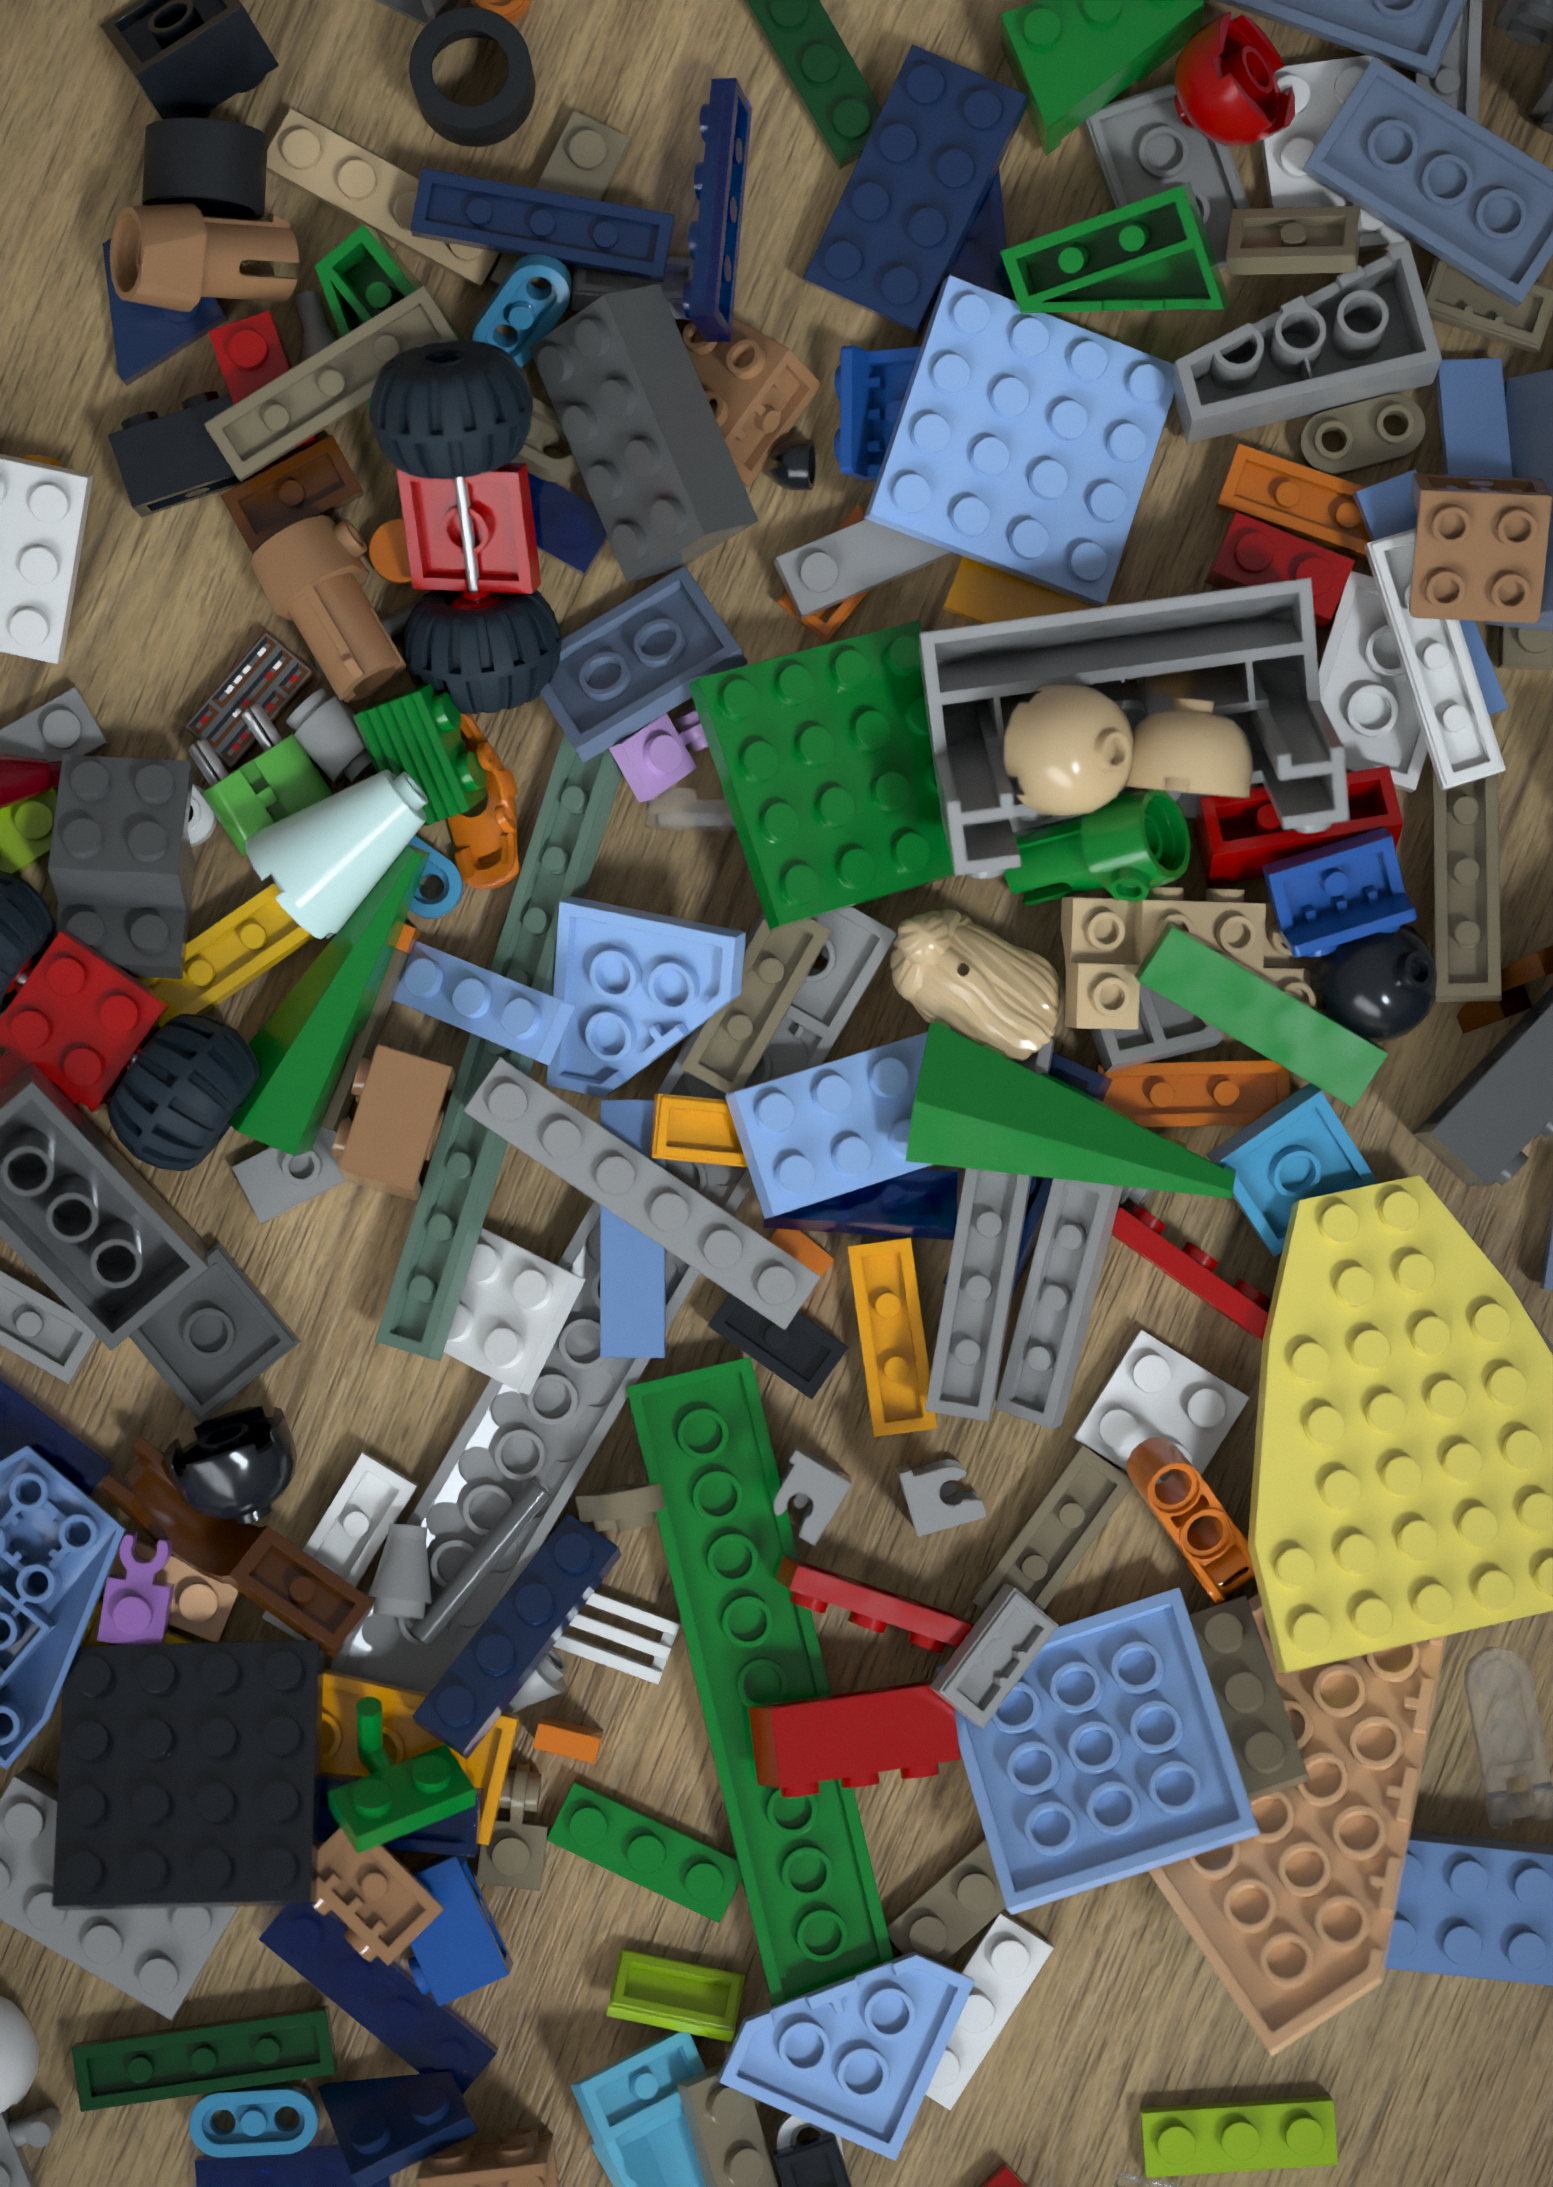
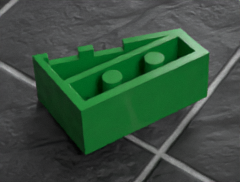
[1001,0,1204,156]
[1000,182,1231,313]
[314,224,467,458]

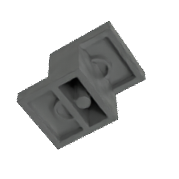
[48,754,196,979]

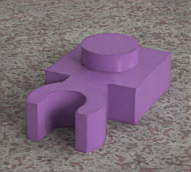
[97,1531,175,1645]

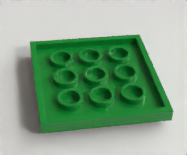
[688,620,955,930]

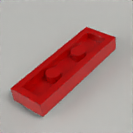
[1111,1204,1271,1340]
[775,1555,974,1653]

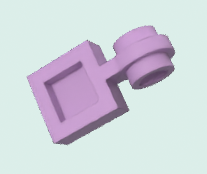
[609,704,708,803]

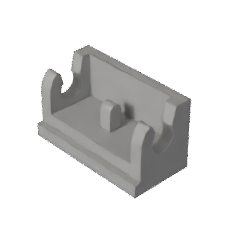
[774,1443,852,1546]
[896,1459,987,1537]

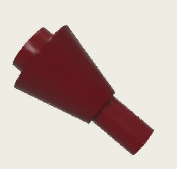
[0,752,62,809]

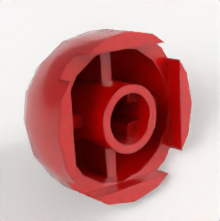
[1174,12,1295,146]

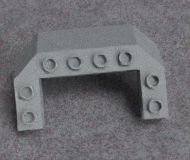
[919,578,1349,879]

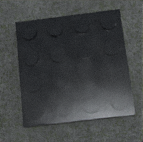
[52,1640,324,1910]

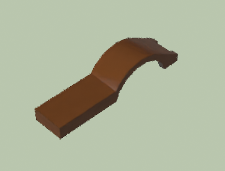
[100,1436,374,1658]

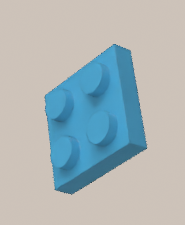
[1206,1082,1379,1257]

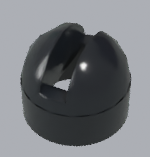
[769,439,816,490]

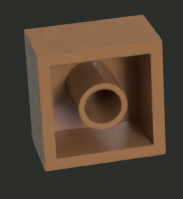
[332,1044,456,1203]

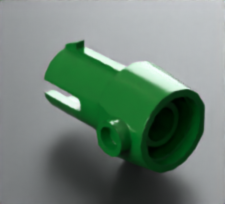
[1004,788,1190,906]

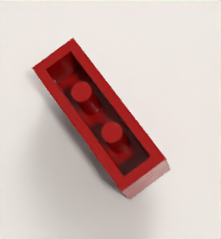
[1194,766,1404,887]
[748,1681,960,1798]

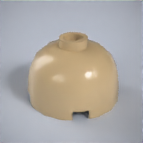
[1004,685,1133,815]
[1124,698,1252,798]

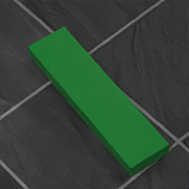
[1134,921,1388,1108]

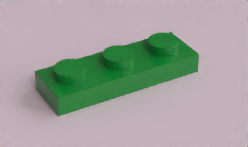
[546,1779,741,1923]

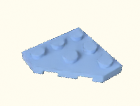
[546,896,746,1098]
[717,1951,975,2161]

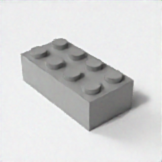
[0,1766,240,2020]

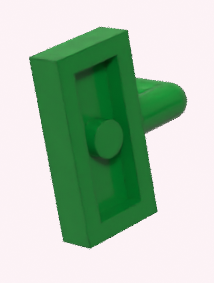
[328,1697,476,1854]

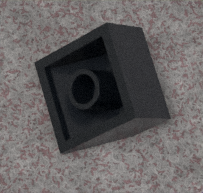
[100,0,279,120]

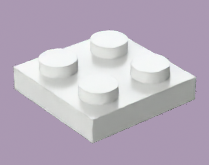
[444,1227,586,1395]
[1072,1329,1250,1484]

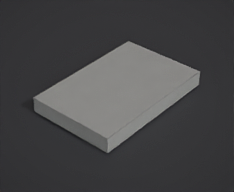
[1083,82,1250,270]

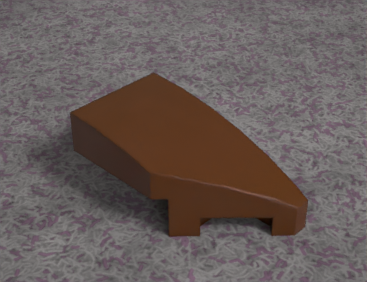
[1456,945,1553,1034]

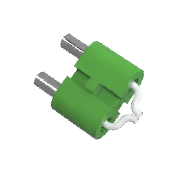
[188,704,334,857]

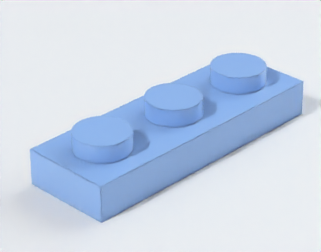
[393,941,575,1066]

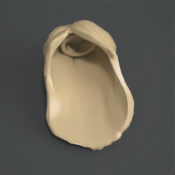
[890,909,1061,1061]

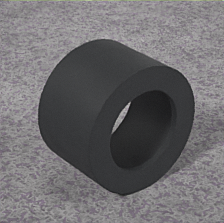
[409,7,535,147]
[142,118,268,220]

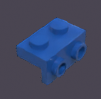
[834,345,921,483]
[1262,827,1417,957]

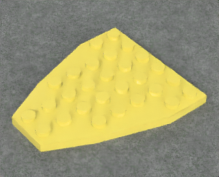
[1248,1175,1553,1674]

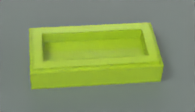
[606,1948,745,2043]

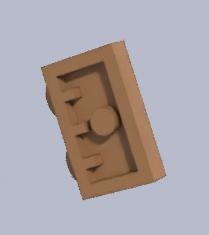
[680,302,822,487]
[1409,473,1552,623]
[312,1827,445,1965]
[417,2127,560,2187]

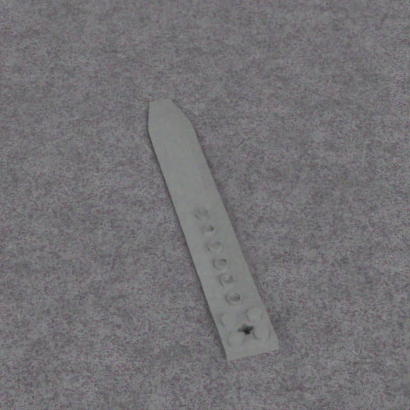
[329,906,898,1694]

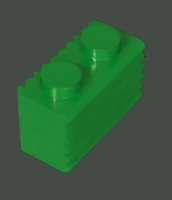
[353,684,486,827]

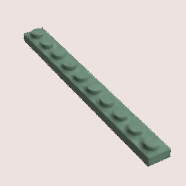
[375,733,622,1361]

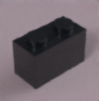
[108,391,260,517]

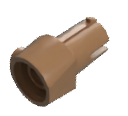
[110,203,299,312]
[250,515,406,703]

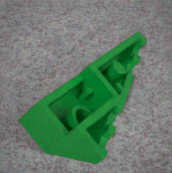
[228,845,430,1157]
[905,1018,1236,1199]

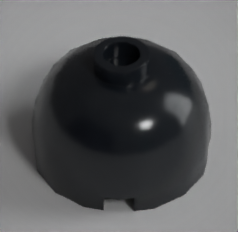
[1309,924,1437,1043]
[163,1406,297,1524]

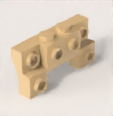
[1061,887,1323,1030]

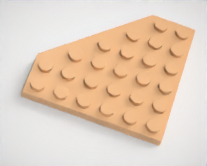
[1148,1593,1447,2056]

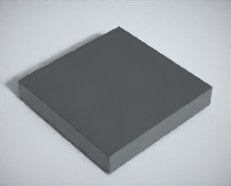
[129,1243,301,1423]

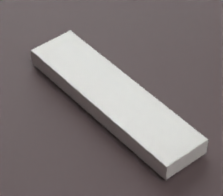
[1364,528,1506,791]

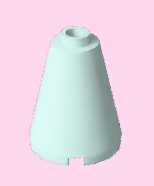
[245,769,428,939]

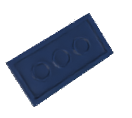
[803,44,1030,334]

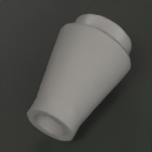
[368,1524,432,1619]

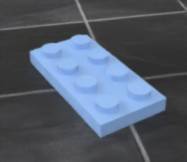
[725,1032,933,1219]

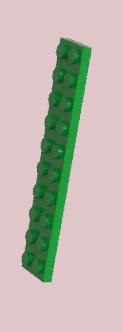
[626,1356,894,2007]

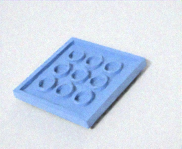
[864,275,1175,608]
[936,1587,1260,1915]

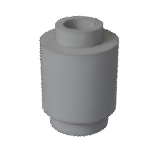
[286,688,374,783]

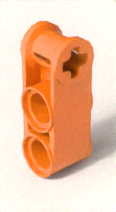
[1127,1437,1255,1605]

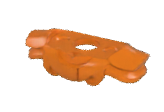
[447,713,520,890]

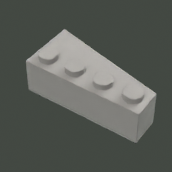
[1172,240,1442,444]

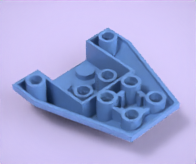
[0,1445,127,1770]

